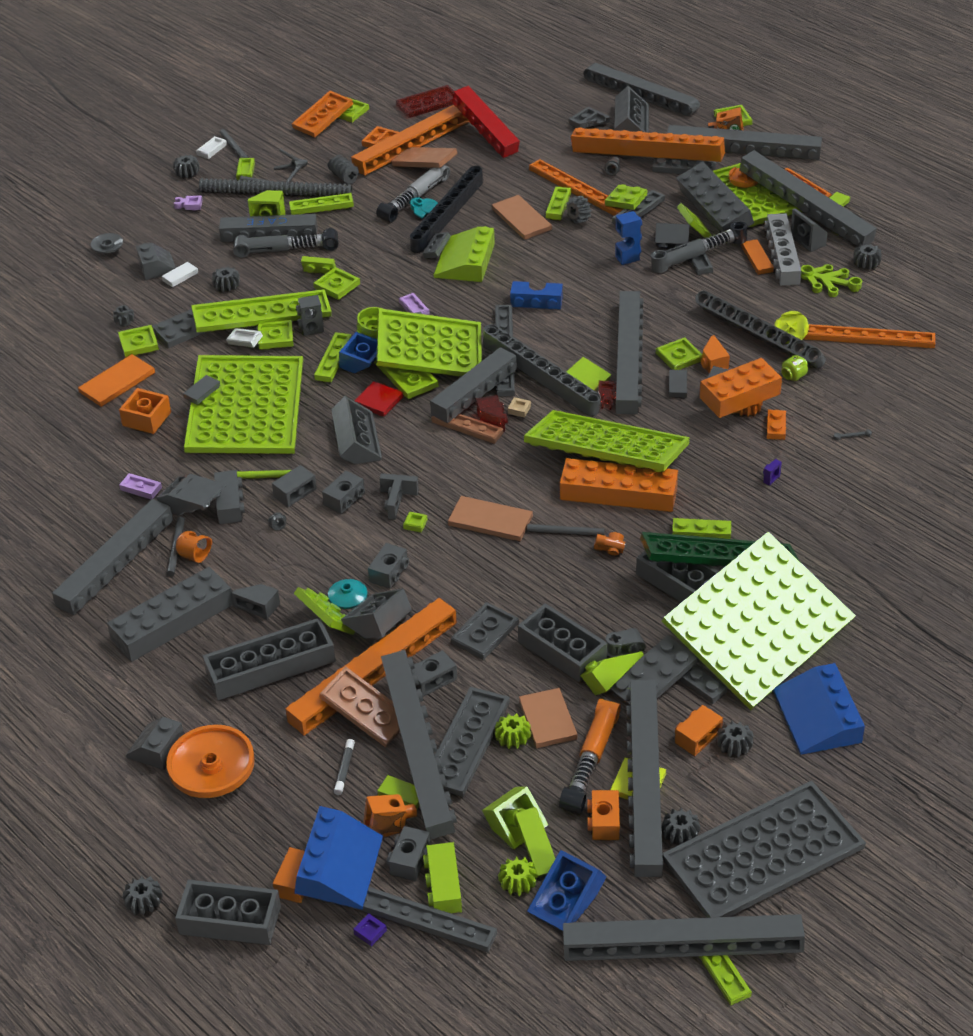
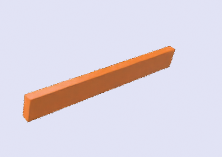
[529,159,624,216]
[804,324,936,348]

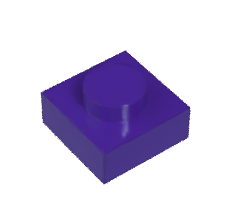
[763,459,782,486]
[353,914,387,946]

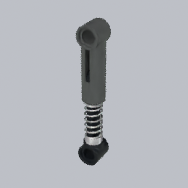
[651,221,747,273]
[233,228,339,258]

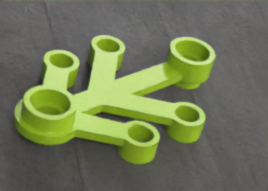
[801,264,862,297]

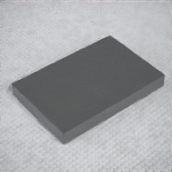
[451,602,519,660]

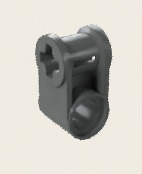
[606,628,646,658]

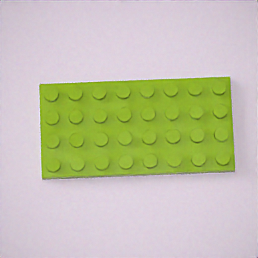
[524,410,690,472]

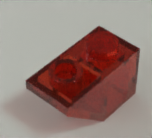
[476,395,508,432]

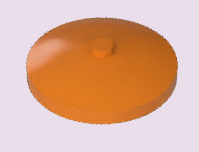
[167,725,255,798]

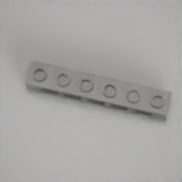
[764,213,801,286]

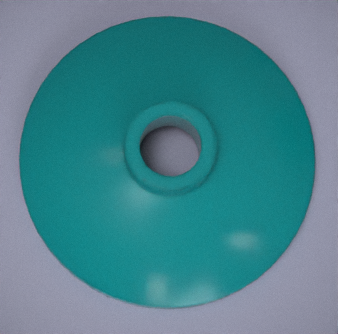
[328,579,367,609]

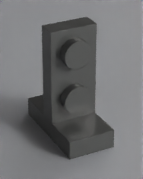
[379,473,419,520]

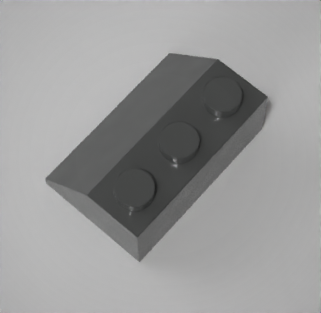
[341,588,412,639]

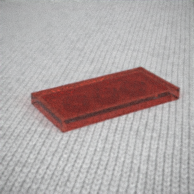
[396,85,454,118]

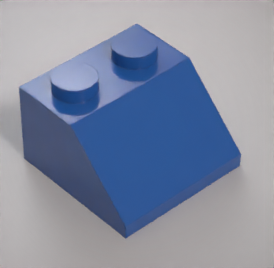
[339,332,377,373]

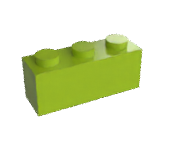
[423,842,462,913]

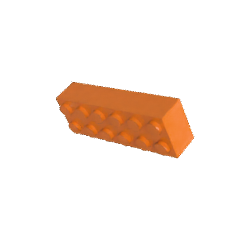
[560,458,678,512]

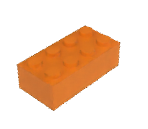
[699,358,782,418]

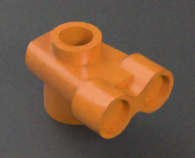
[593,532,625,556]

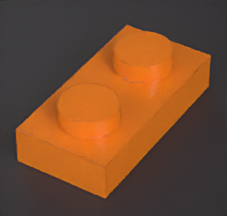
[767,410,786,440]

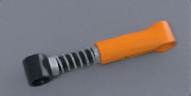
[559,699,621,814]

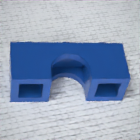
[615,211,642,265]
[510,281,563,309]

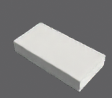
[196,136,227,159]
[162,262,198,287]
[226,328,263,348]

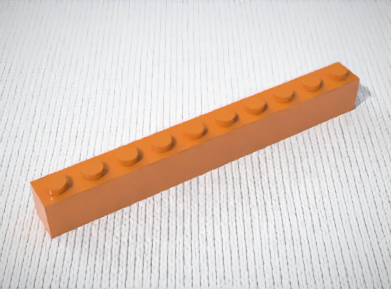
[351,105,470,175]
[571,127,725,162]
[285,598,457,736]

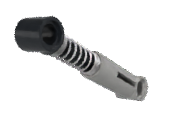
[376,165,451,222]

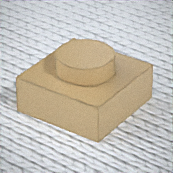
[508,397,531,417]

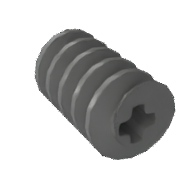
[327,155,359,184]

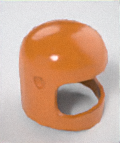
[176,531,212,563]

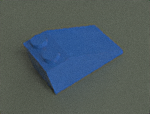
[527,850,607,931]

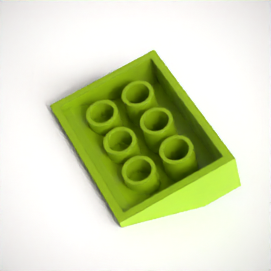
[434,226,495,282]

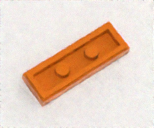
[741,239,774,275]

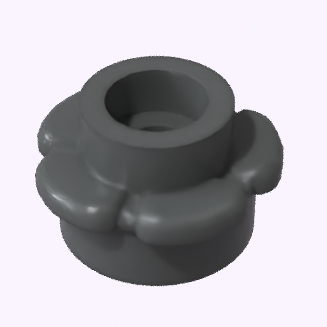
[268,512,286,530]

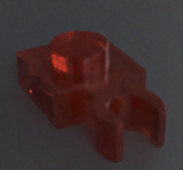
[598,380,617,410]

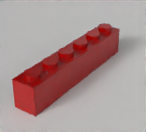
[452,85,520,158]

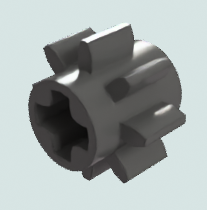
[113,305,134,326]

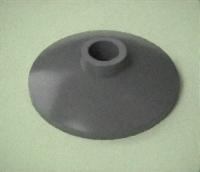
[91,233,123,253]

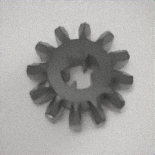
[173,155,200,178]
[565,196,592,223]
[853,244,882,270]
[212,266,240,292]
[717,721,754,758]
[662,807,700,845]
[122,875,163,916]

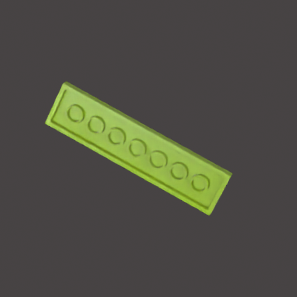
[191,289,332,333]

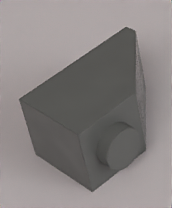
[232,584,280,619]

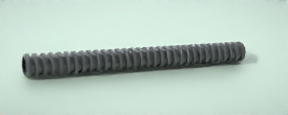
[199,178,352,197]

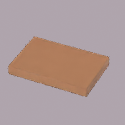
[519,688,577,748]

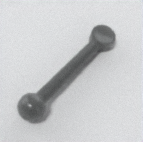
[834,429,872,440]

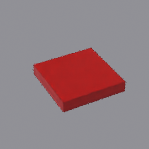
[354,381,404,417]

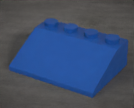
[773,663,865,755]
[295,806,383,910]

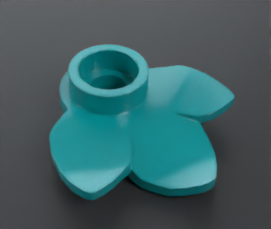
[410,197,438,219]

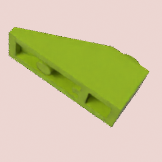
[580,651,644,695]

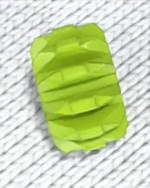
[495,713,531,749]
[498,856,537,897]

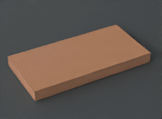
[391,147,457,168]
[492,195,552,240]
[448,496,533,542]
[319,666,400,748]

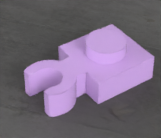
[174,196,203,211]

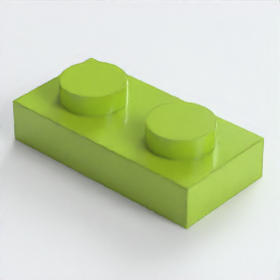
[301,256,336,274]

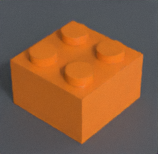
[119,388,171,434]

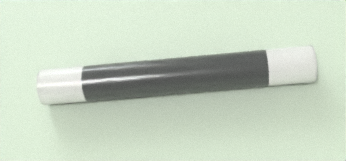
[334,739,355,795]

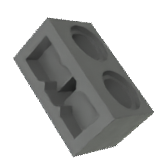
[296,295,324,335]

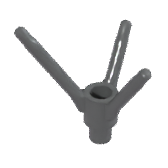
[274,149,308,183]

